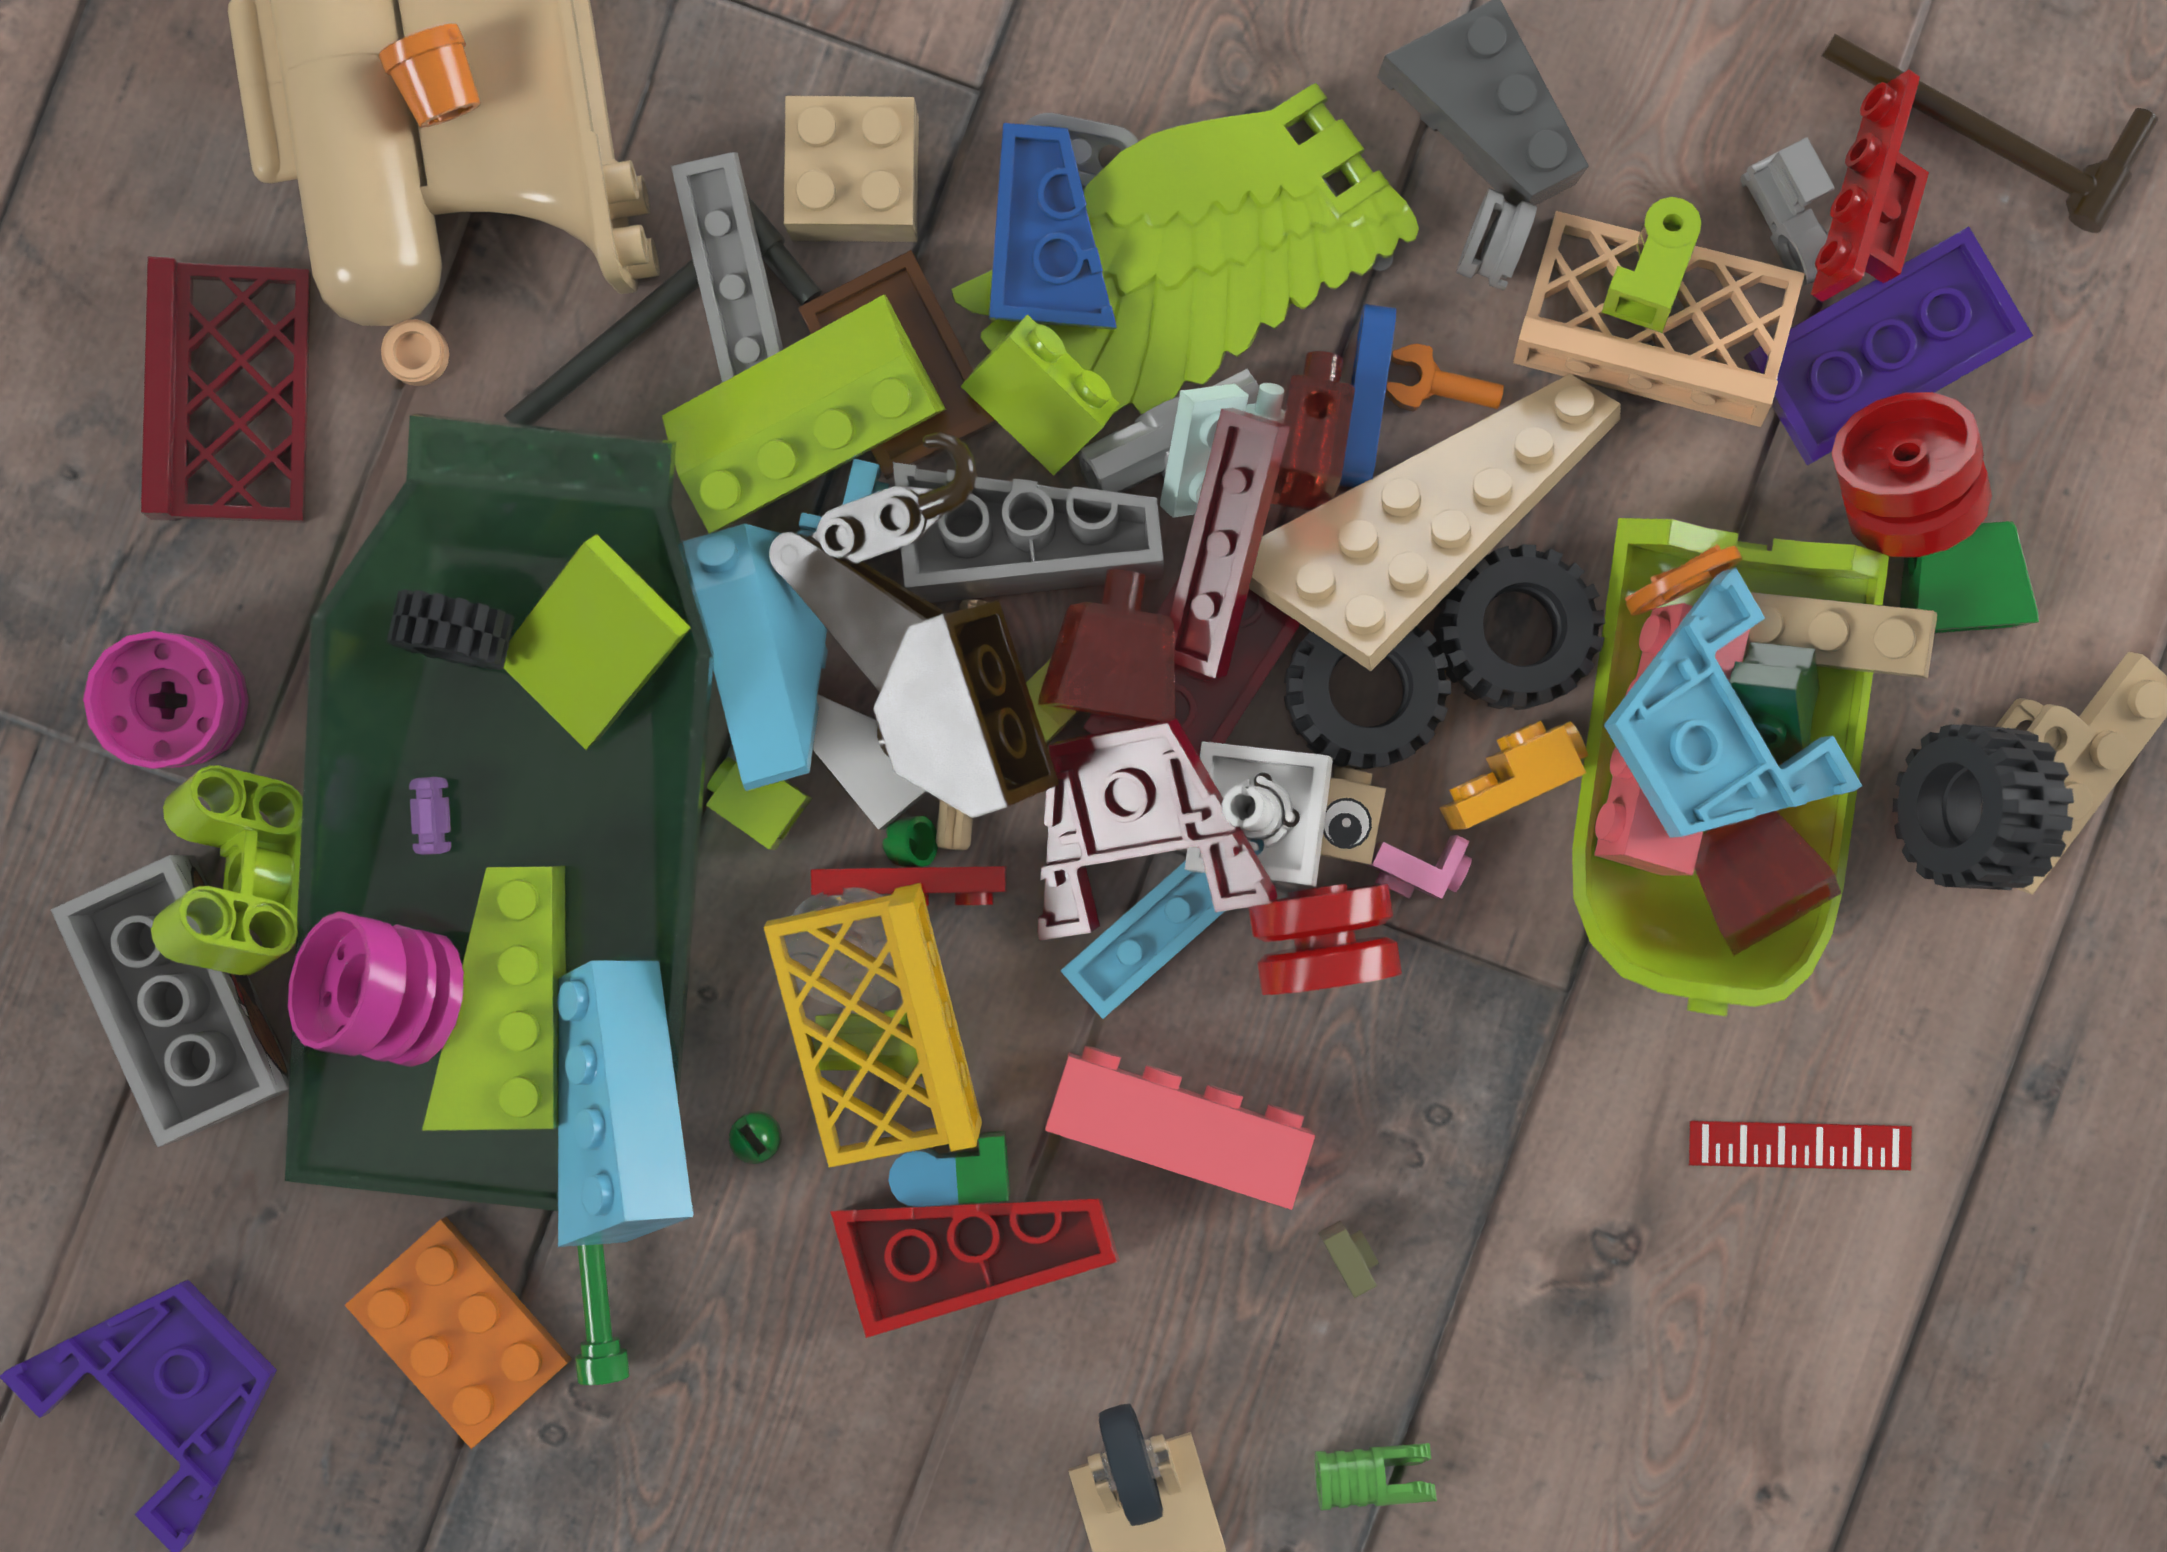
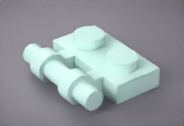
[1160,383,1286,518]

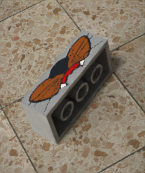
[51,855,298,1147]

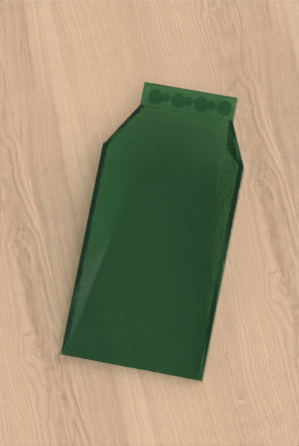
[285,413,714,1211]

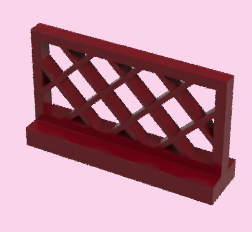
[141,256,311,523]

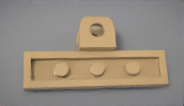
[1995,652,2167,895]

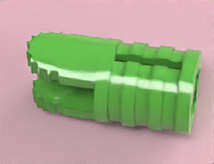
[1314,1443,1437,1511]

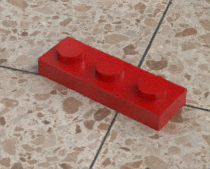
[811,866,1007,907]

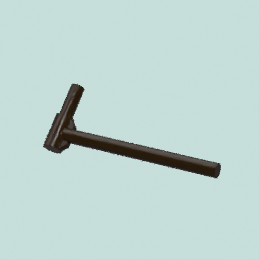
[1821,34,2158,233]

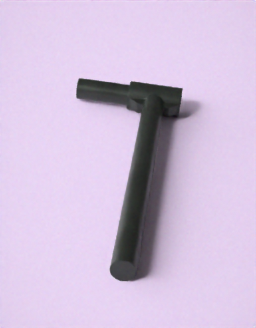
[504,194,822,434]

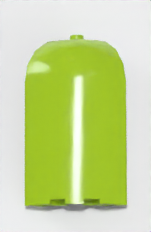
[1572,518,1889,1017]

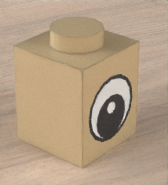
[1320,767,1386,865]

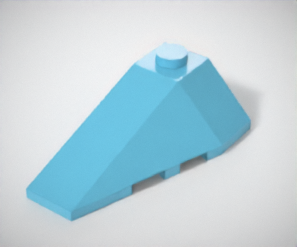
[683,524,828,791]

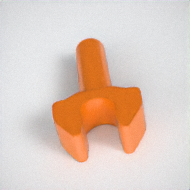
[1385,344,1504,411]

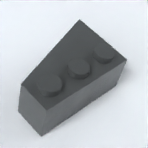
[1377,0,1589,205]

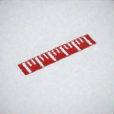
[1689,1121,1912,1171]

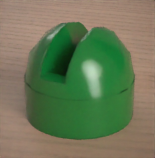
[882,816,938,868]
[729,1111,782,1164]

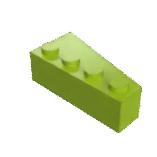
[422,866,566,1131]

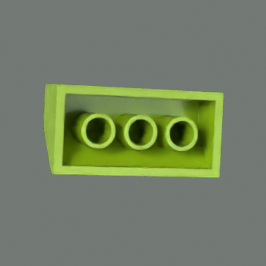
[662,295,946,534]

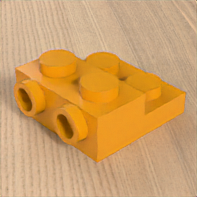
[1439,721,1588,830]

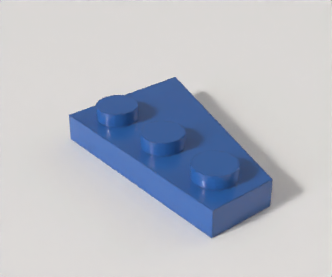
[989,123,1117,330]

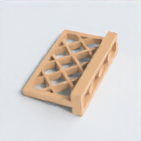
[1513,211,1805,427]

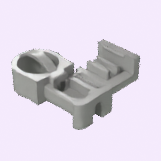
[1740,137,1835,286]

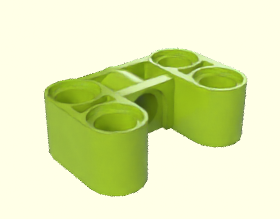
[151,765,307,975]

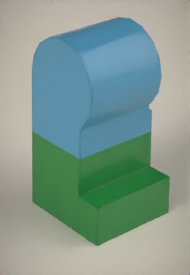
[888,1131,1010,1207]

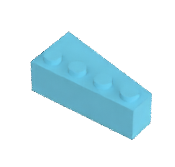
[557,961,694,1247]

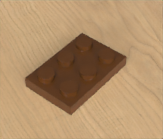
[798,250,998,480]

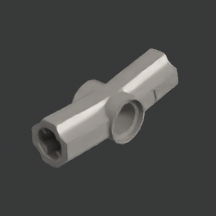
[1077,368,1259,493]

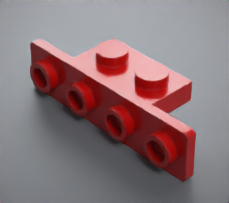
[1811,70,1929,302]

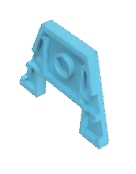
[1604,568,1862,838]

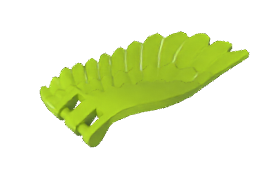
[951,83,1419,415]

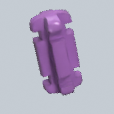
[409,777,452,855]

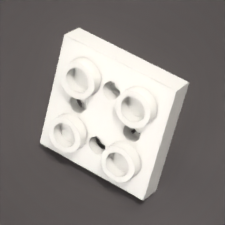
[1185,742,1333,887]

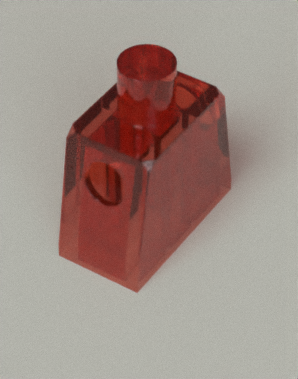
[1271,351,1355,511]
[1038,569,1175,723]
[1695,811,1841,956]

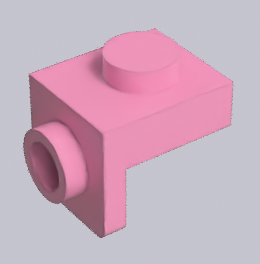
[1367,835,1472,899]

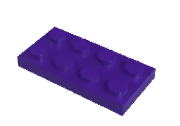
[1744,226,2033,466]

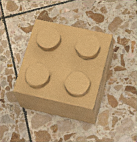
[784,96,919,242]

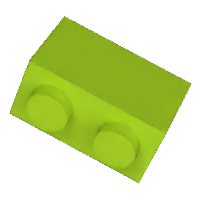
[961,314,1120,475]

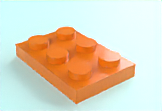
[345,1217,572,1449]

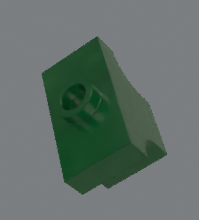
[1729,642,1819,766]

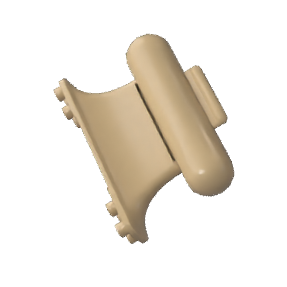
[228,0,660,326]

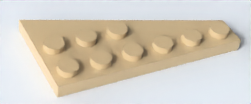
[1249,374,1621,671]

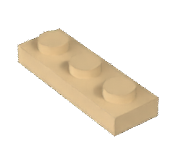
[1744,592,1937,679]

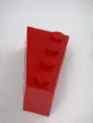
[830,1199,1120,1338]

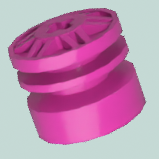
[83,631,249,769]
[288,911,464,1067]

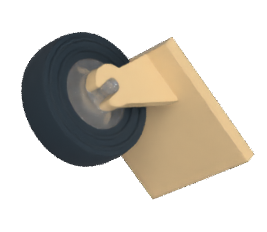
[1069,1404,1227,1552]

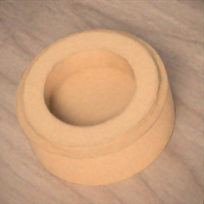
[381,319,449,386]

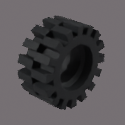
[386,589,515,670]

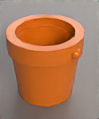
[378,24,481,128]

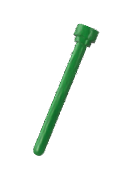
[575,1244,630,1385]

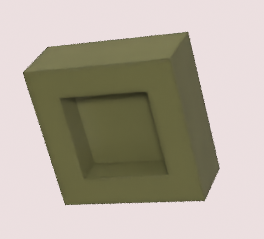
[1318,1221,1379,1298]

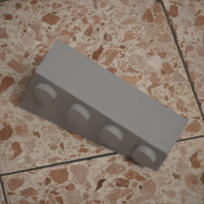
[893,462,1164,603]

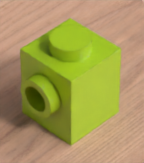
[706,757,813,850]

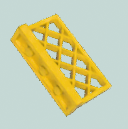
[764,883,982,1168]

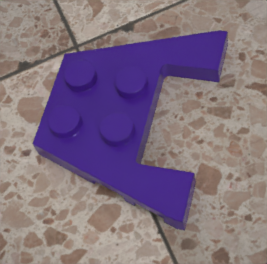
[0,1280,277,1552]

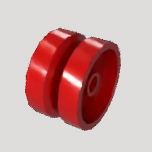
[1831,392,1992,557]
[1248,883,1402,995]

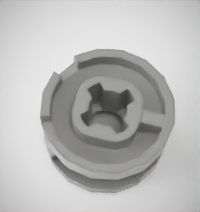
[1456,188,1537,291]

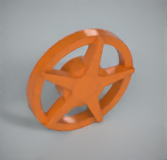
[1625,545,1743,616]

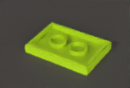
[504,534,691,750]

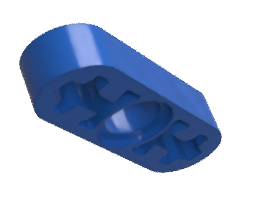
[1337,304,1396,488]

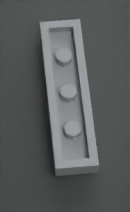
[671,152,783,383]

